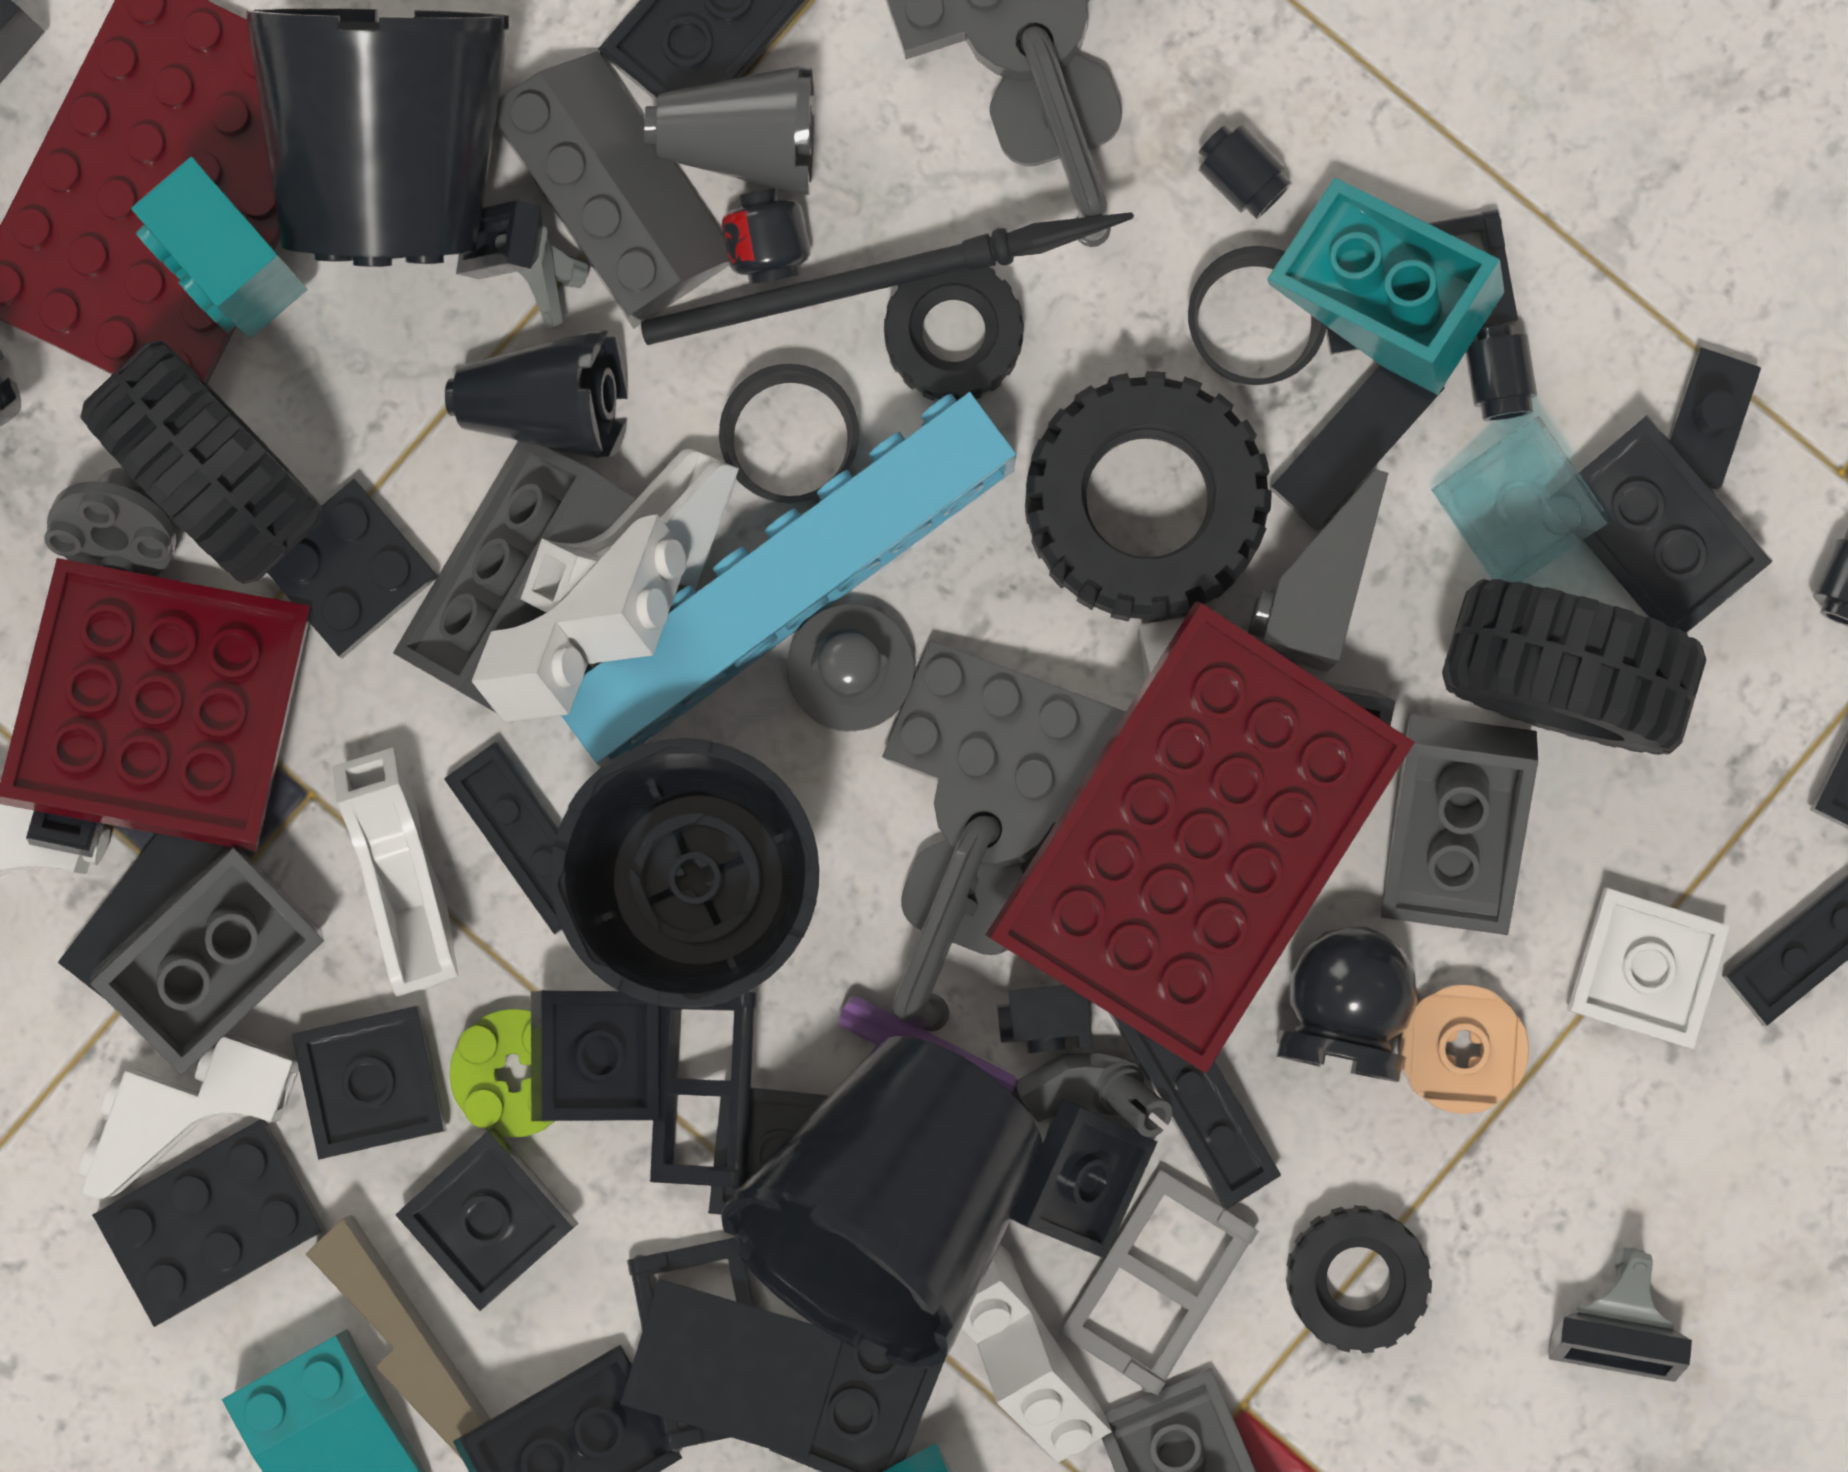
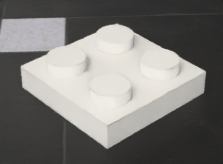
[1567,888,1731,1049]

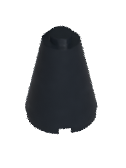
[445,330,627,458]

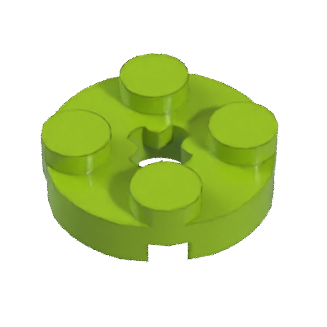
[449,1009,555,1138]

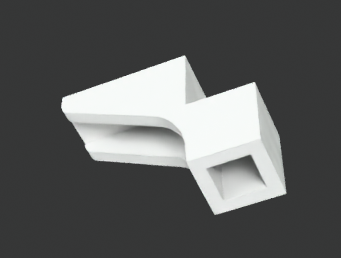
[521,449,739,613]
[472,514,689,723]
[332,747,458,997]
[78,1035,299,1199]
[961,1244,1112,1463]

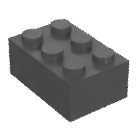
[90,846,325,1076]

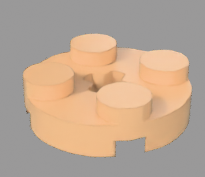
[1398,985,1529,1114]

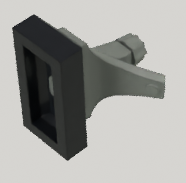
[456,200,589,329]
[1548,1248,1692,1382]

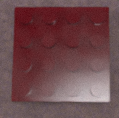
[0,558,310,852]

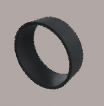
[1188,246,1327,385]
[719,364,859,503]

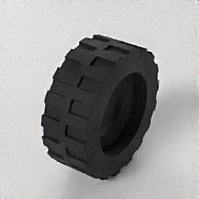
[884,267,1024,401]
[1286,1205,1432,1354]

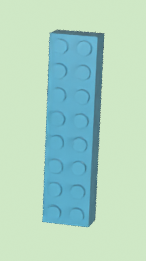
[561,392,1016,767]

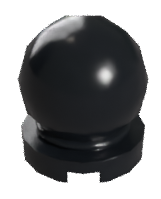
[1276,927,1417,1082]

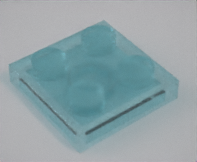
[1431,416,1611,583]

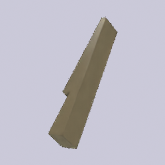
[305,1215,491,1459]

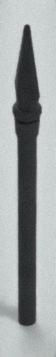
[641,212,1134,345]

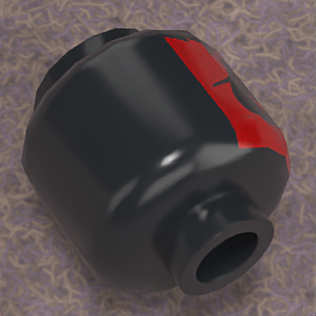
[722,188,810,284]

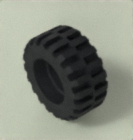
[80,340,324,584]
[1025,371,1272,623]
[1442,579,1707,755]

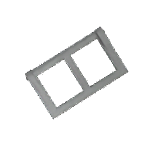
[1059,1169,1259,1396]

